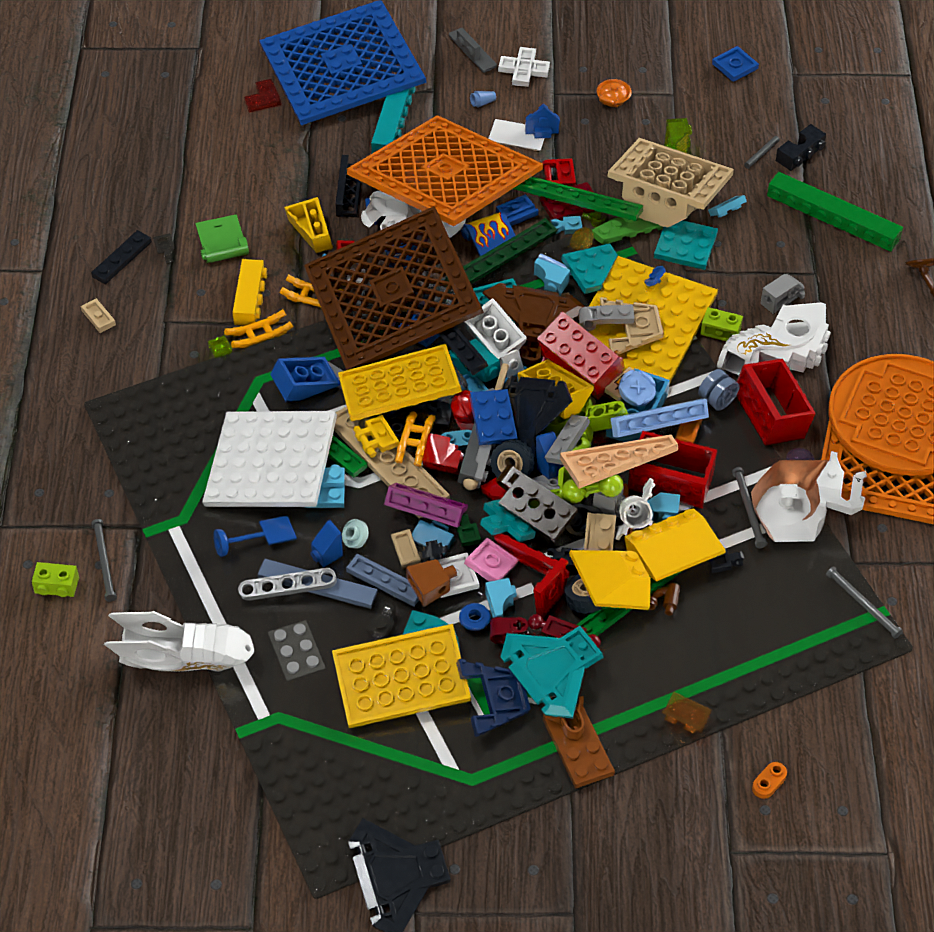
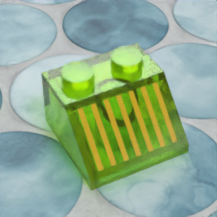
[664,118,692,153]

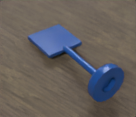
[214,516,297,557]

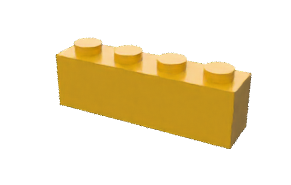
[233,259,267,325]

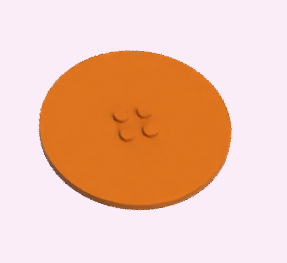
[828,354,934,476]

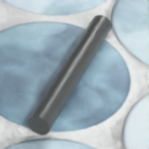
[744,136,780,169]

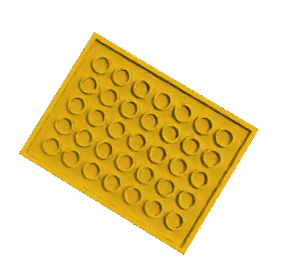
[588,256,718,382]

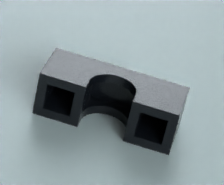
[775,124,826,171]

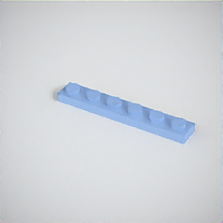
[611,399,709,437]

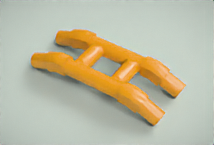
[279,274,344,307]
[224,309,294,349]
[395,411,436,467]

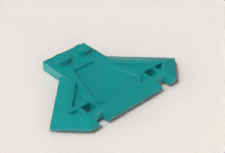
[500,626,603,718]

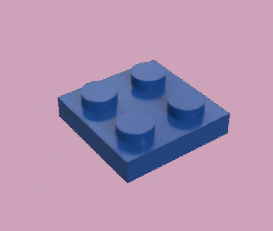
[712,46,759,82]

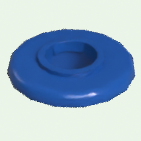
[459,603,491,630]

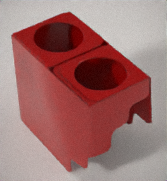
[422,433,464,474]

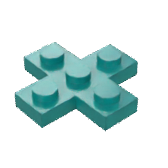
[480,499,536,542]

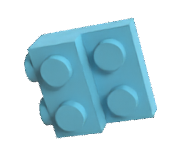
[305,465,345,508]

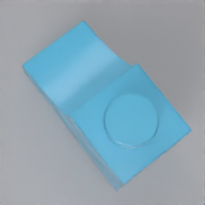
[534,258,570,296]
[485,578,517,618]

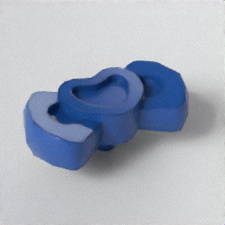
[644,266,666,287]

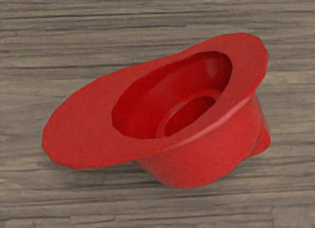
[451,390,474,430]

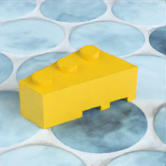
[284,197,333,253]

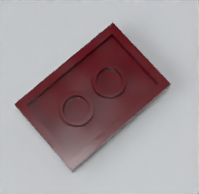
[540,182,595,221]

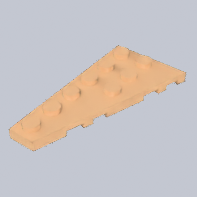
[560,435,678,489]

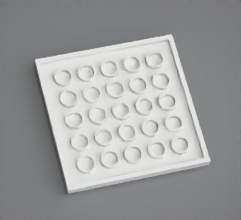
[203,411,337,507]

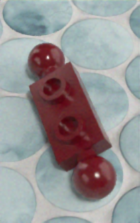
[528,614,601,648]

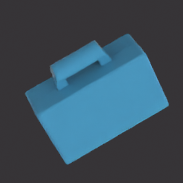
[412,520,455,557]

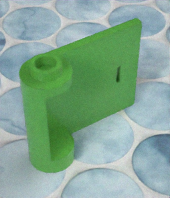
[195,214,249,263]

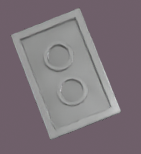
[268,620,326,682]

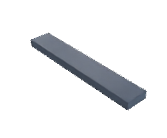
[258,559,378,609]

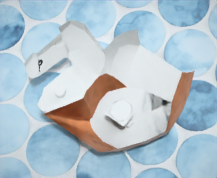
[751,451,867,542]

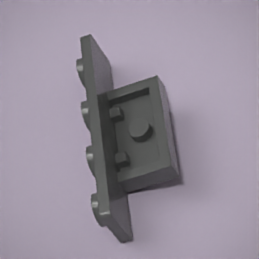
[449,28,497,73]

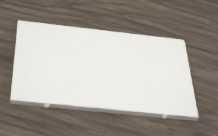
[488,119,545,151]

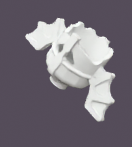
[614,478,655,541]

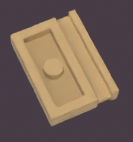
[584,513,616,551]

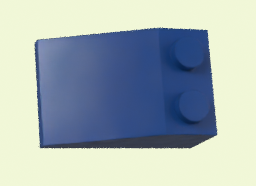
[270,357,340,401]

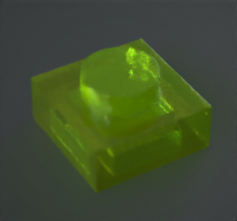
[208,335,232,358]

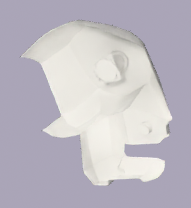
[361,190,466,243]

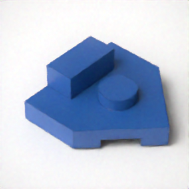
[525,104,560,138]

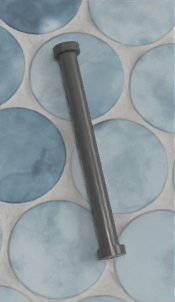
[732,467,767,548]
[91,519,117,602]
[826,566,903,639]

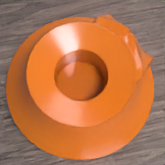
[597,79,632,107]

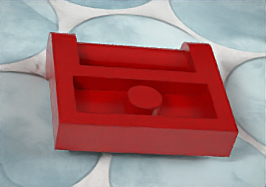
[542,158,576,187]

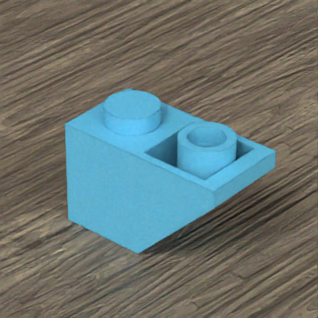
[647,493,680,523]

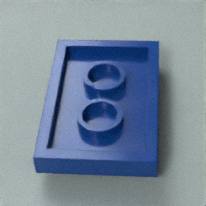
[469,389,518,445]

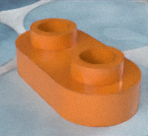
[752,762,787,799]

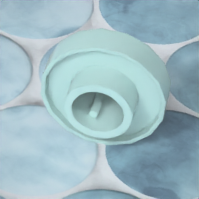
[342,519,369,549]

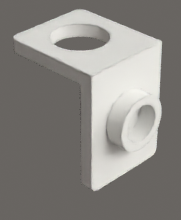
[501,349,524,378]

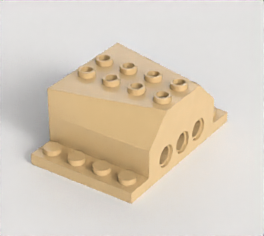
[608,138,734,228]

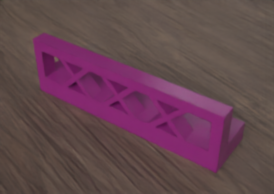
[384,482,468,527]

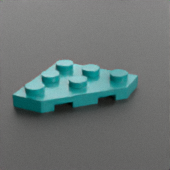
[561,244,618,294]

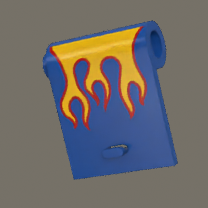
[461,212,524,256]

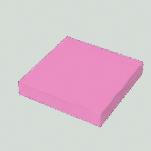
[464,538,519,582]

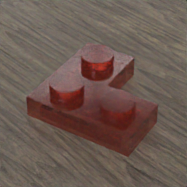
[244,79,281,113]

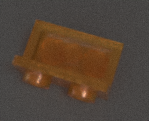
[661,692,712,734]

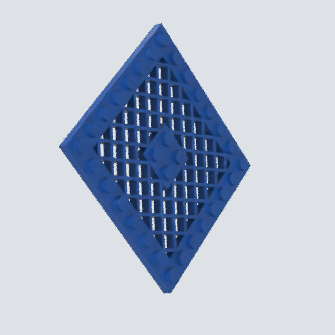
[259,0,427,125]

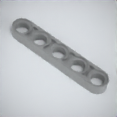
[238,568,337,600]

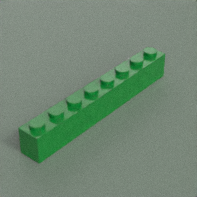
[767,172,903,252]

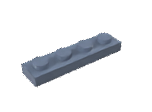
[346,554,419,606]

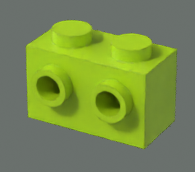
[700,307,743,341]
[32,562,79,597]

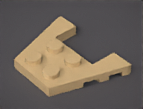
[600,297,663,355]

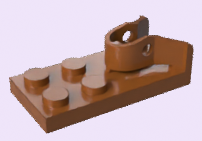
[543,696,615,789]

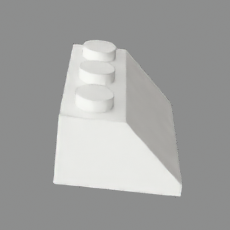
[464,298,527,366]

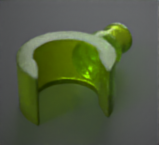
[582,211,606,228]

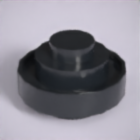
[419,540,449,561]

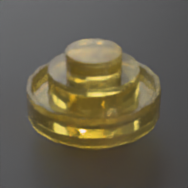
[570,227,594,251]

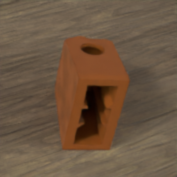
[406,559,457,607]

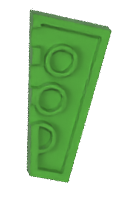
[591,216,663,245]

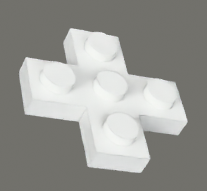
[498,47,550,87]

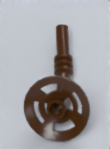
[905,258,934,297]

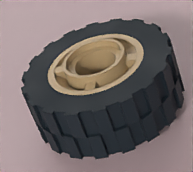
[490,439,535,477]
[564,574,603,614]

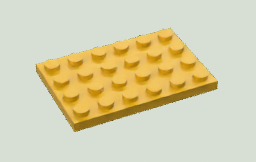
[338,344,462,422]
[332,624,471,728]

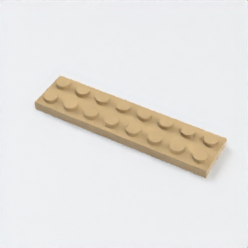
[334,406,450,519]

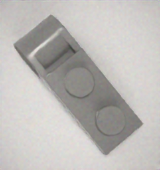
[579,305,634,331]

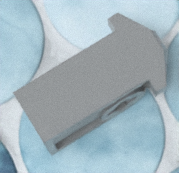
[760,274,805,314]

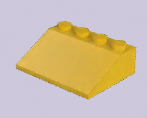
[624,508,726,581]

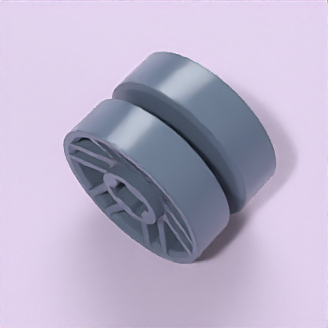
[698,369,740,410]

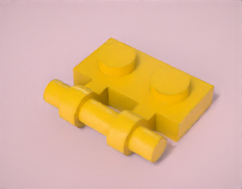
[353,415,399,458]

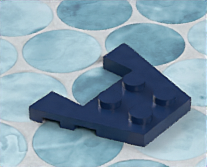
[456,659,531,737]

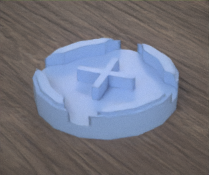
[618,370,656,407]

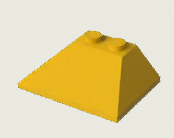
[569,550,650,610]

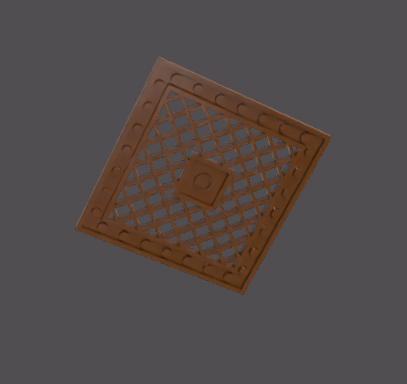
[304,206,484,370]

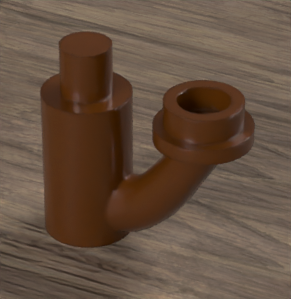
[649,583,680,616]

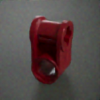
[490,617,529,644]

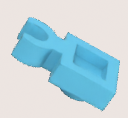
[551,216,583,235]

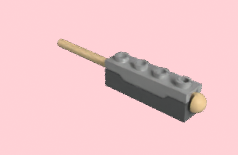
[457,363,509,491]

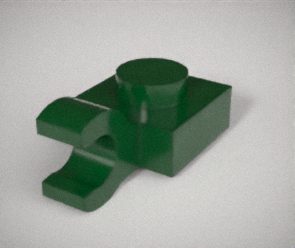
[457,513,481,547]

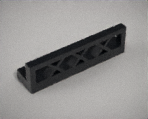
[335,155,361,217]

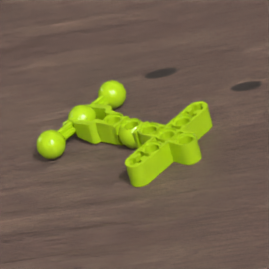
[529,397,629,509]

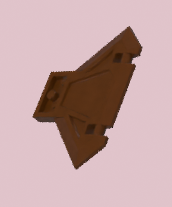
[482,283,585,343]

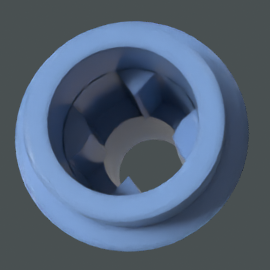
[470,91,496,107]

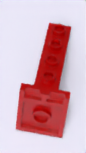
[494,533,570,618]

